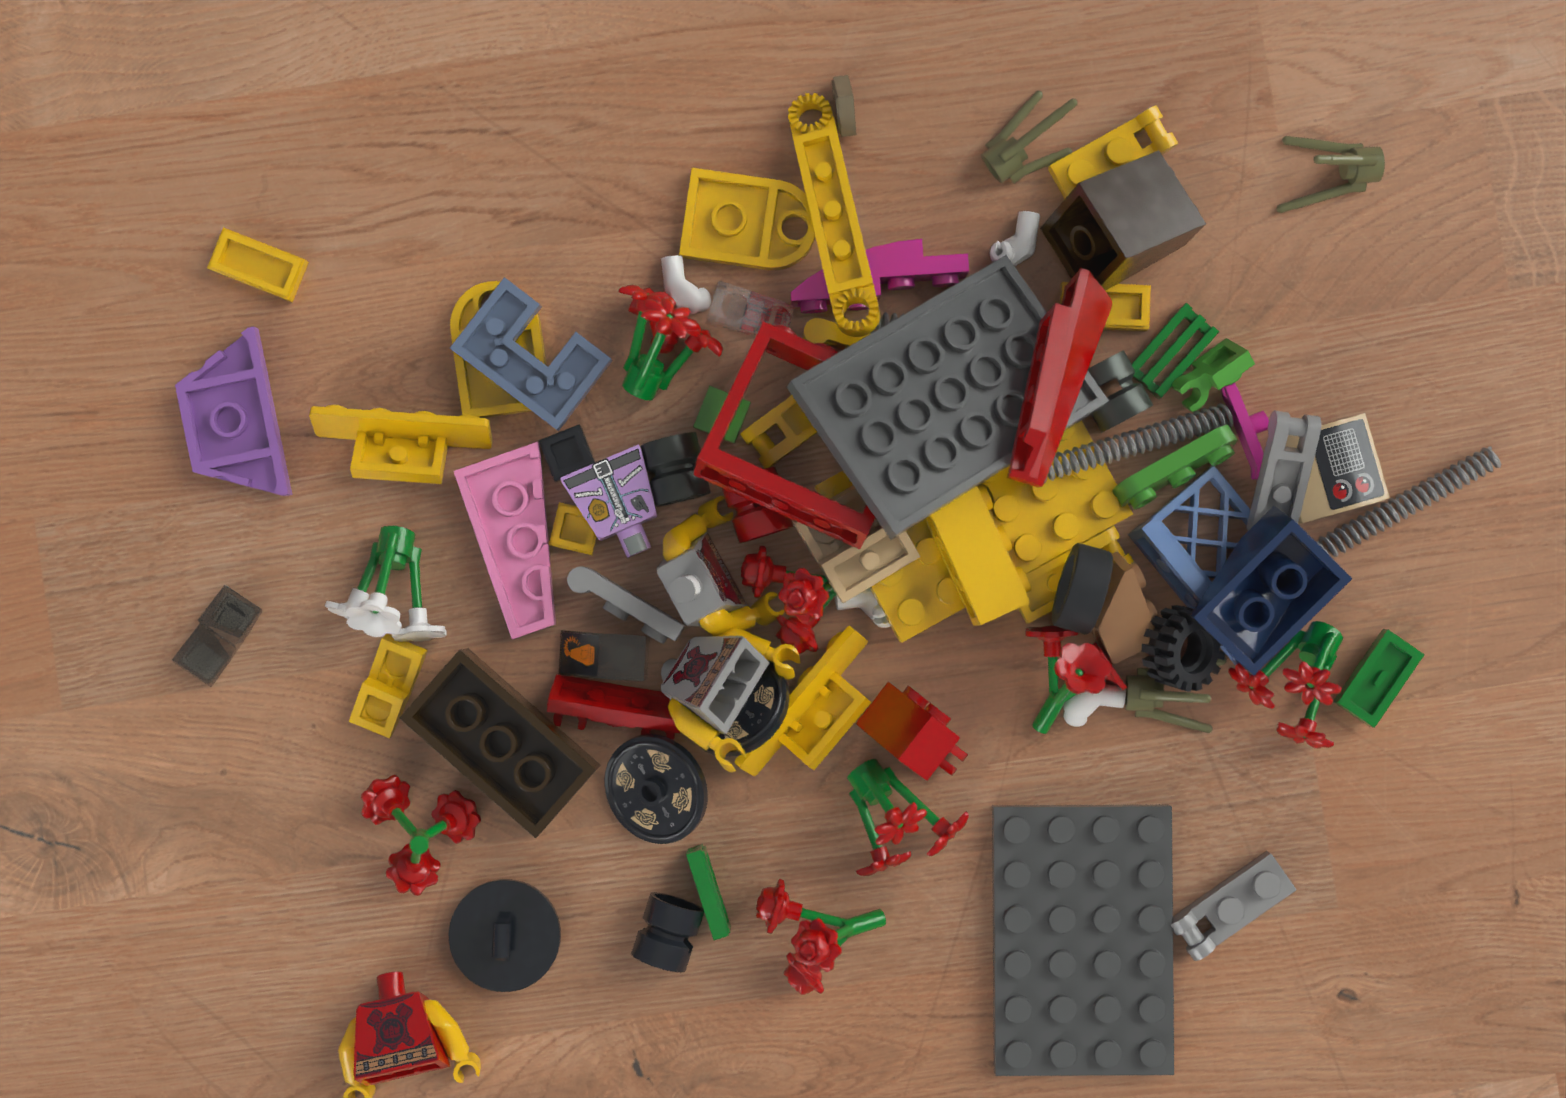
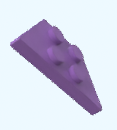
[175,327,293,496]

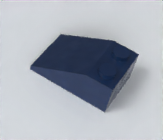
[1191,506,1352,676]

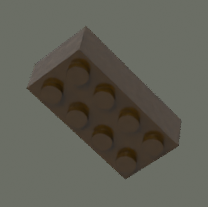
[400,648,601,838]

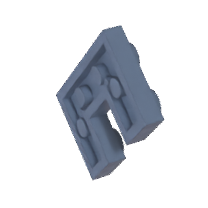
[450,277,613,431]

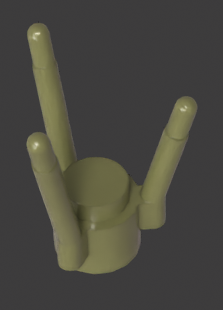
[981,91,1078,184]
[1276,136,1385,213]
[1125,658,1226,733]

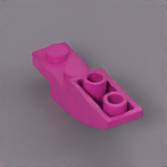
[791,239,969,314]

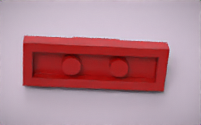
[547,674,680,740]

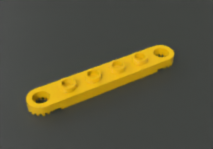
[788,93,880,337]

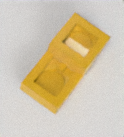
[349,634,428,739]

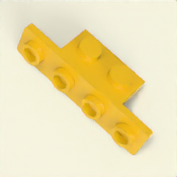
[309,405,493,484]
[734,626,871,776]

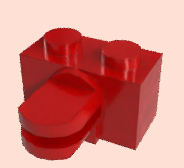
[856,682,968,781]

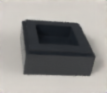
[538,424,596,482]

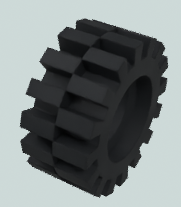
[1141,605,1226,692]

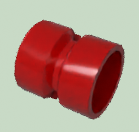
[722,467,794,544]

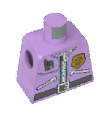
[560,444,658,558]

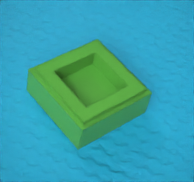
[693,386,751,444]

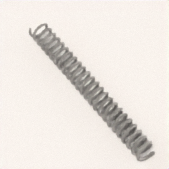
[1044,403,1233,484]
[1316,446,1501,557]

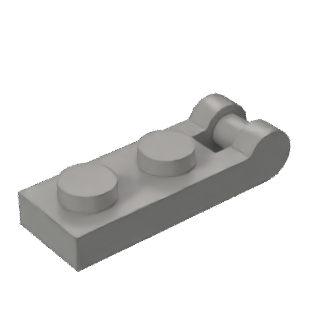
[1246,410,1321,531]
[567,566,686,644]
[1170,851,1297,961]

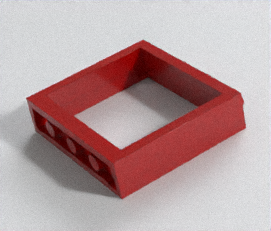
[693,321,875,550]

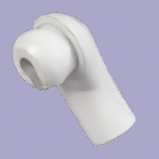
[990,211,1040,266]
[661,256,711,314]
[835,588,890,628]
[1063,684,1126,727]

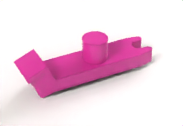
[1220,383,1269,479]

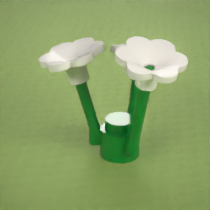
[325,526,447,642]

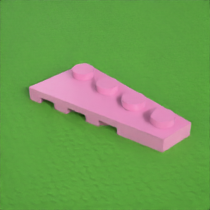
[453,442,556,639]

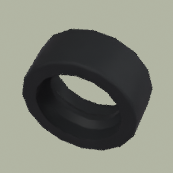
[1052,543,1113,635]

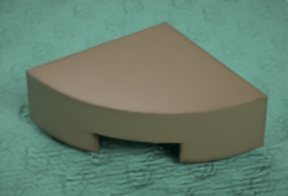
[831,75,857,137]

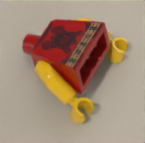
[338,972,481,1098]

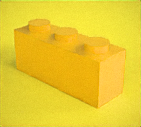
[925,484,1031,626]

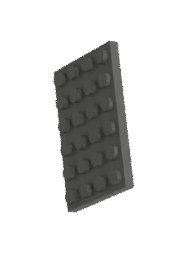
[787,255,1109,540]
[992,804,1174,1076]

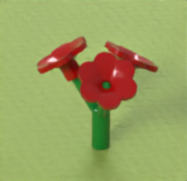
[1025,625,1127,734]

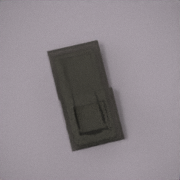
[172,585,262,687]

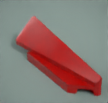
[1007,268,1112,487]

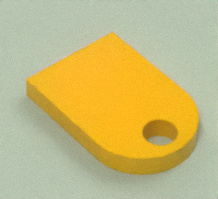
[679,168,815,271]
[450,281,547,418]

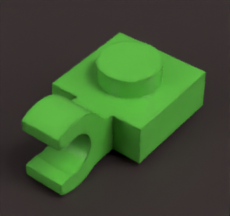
[1172,338,1255,412]

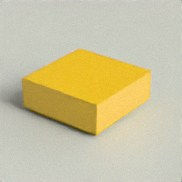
[549,502,597,556]

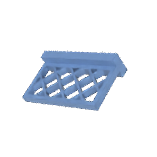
[1128,466,1251,670]

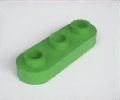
[1112,425,1238,510]

